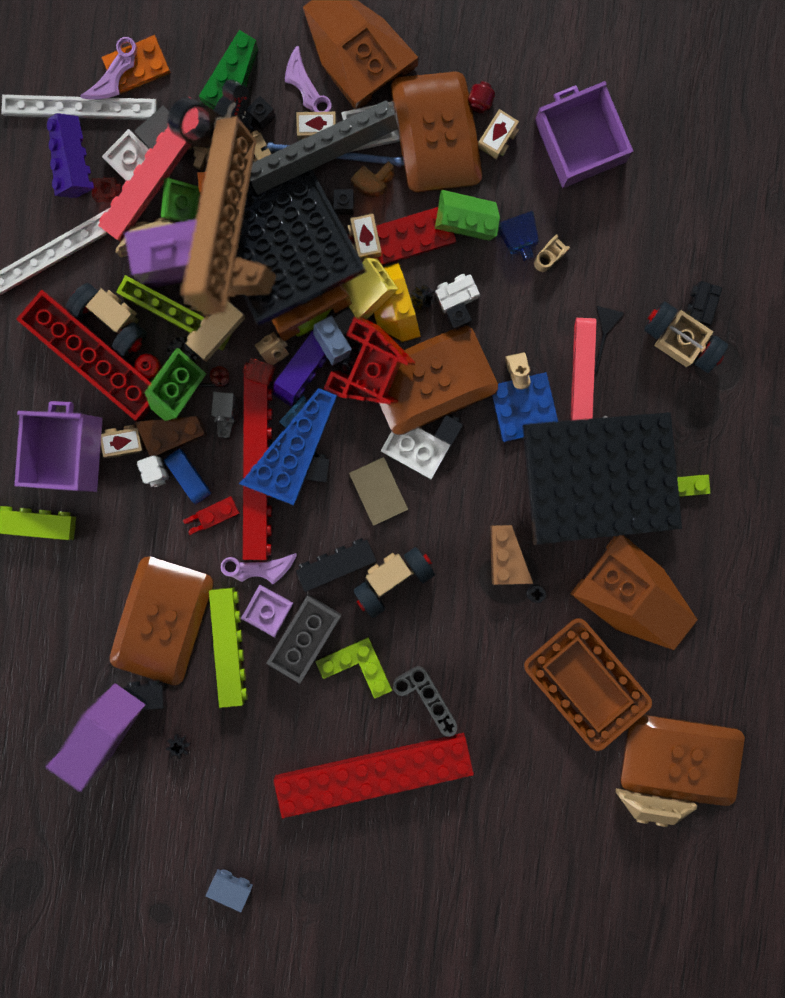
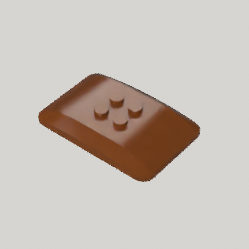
[391,72,482,192]
[379,326,498,435]
[110,557,214,685]
[524,618,652,751]
[621,715,745,806]

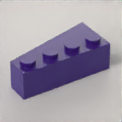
[47,113,94,198]
[273,331,327,407]

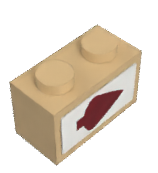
[478,109,519,160]
[296,111,336,141]
[348,214,382,260]
[101,425,146,458]

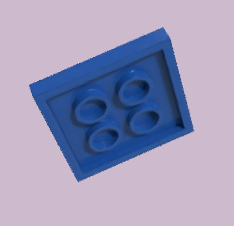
[492,372,558,442]

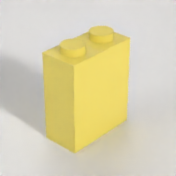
[342,258,398,319]

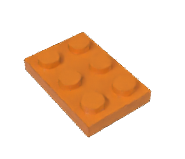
[102,35,171,94]

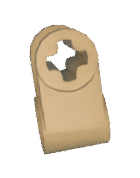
[534,234,570,272]
[505,352,531,389]

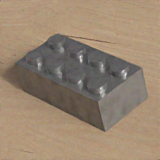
[266,595,342,684]

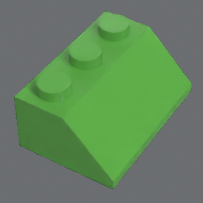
[435,190,500,241]
[145,348,206,421]

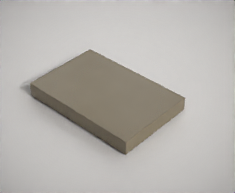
[349,457,408,526]

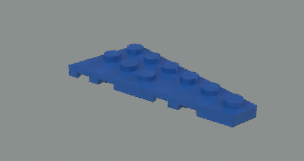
[239,388,337,505]

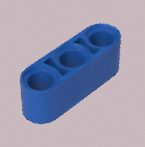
[164,448,212,505]

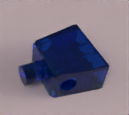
[498,211,539,261]

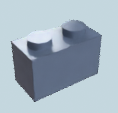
[313,316,351,365]
[206,869,253,912]

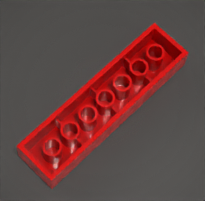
[16,290,152,422]

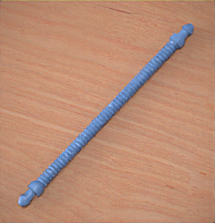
[261,142,404,167]

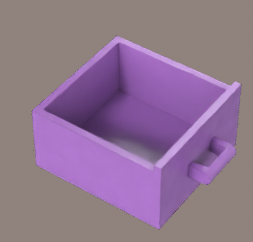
[535,81,633,188]
[125,220,196,289]
[15,401,102,492]
[46,683,145,792]

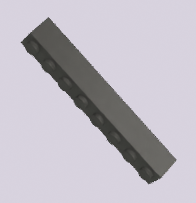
[250,100,398,195]

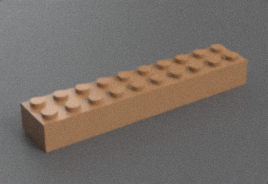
[182,116,257,315]

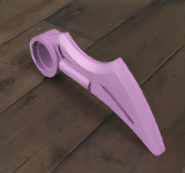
[80,37,137,100]
[285,46,332,112]
[221,553,297,584]

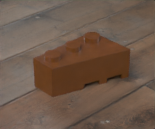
[135,416,208,457]

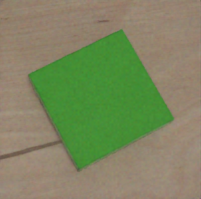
[161,178,200,222]

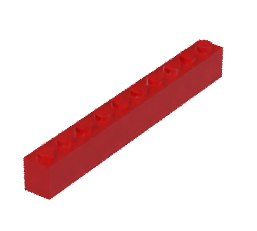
[243,365,273,560]

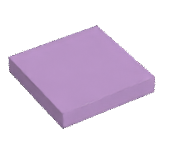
[241,585,294,637]

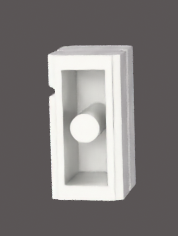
[435,274,480,314]
[137,456,170,487]

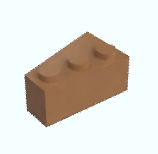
[228,257,277,297]
[490,525,533,585]

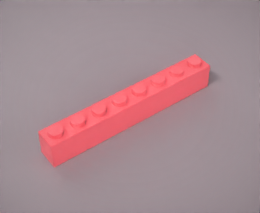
[98,96,199,242]

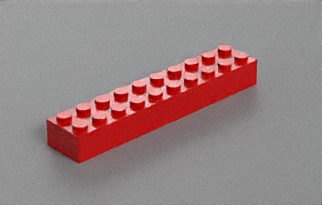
[273,733,474,818]

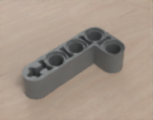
[393,666,457,737]

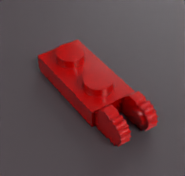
[183,496,240,535]

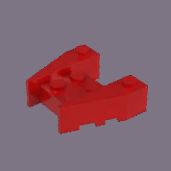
[324,317,415,404]

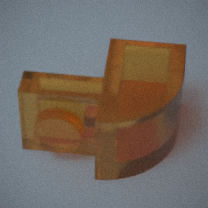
[351,161,394,197]

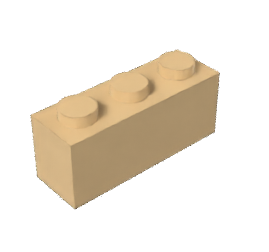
[186,301,245,362]

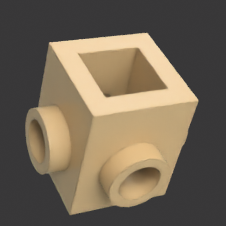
[255,332,289,367]

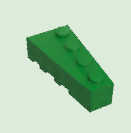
[199,30,258,110]

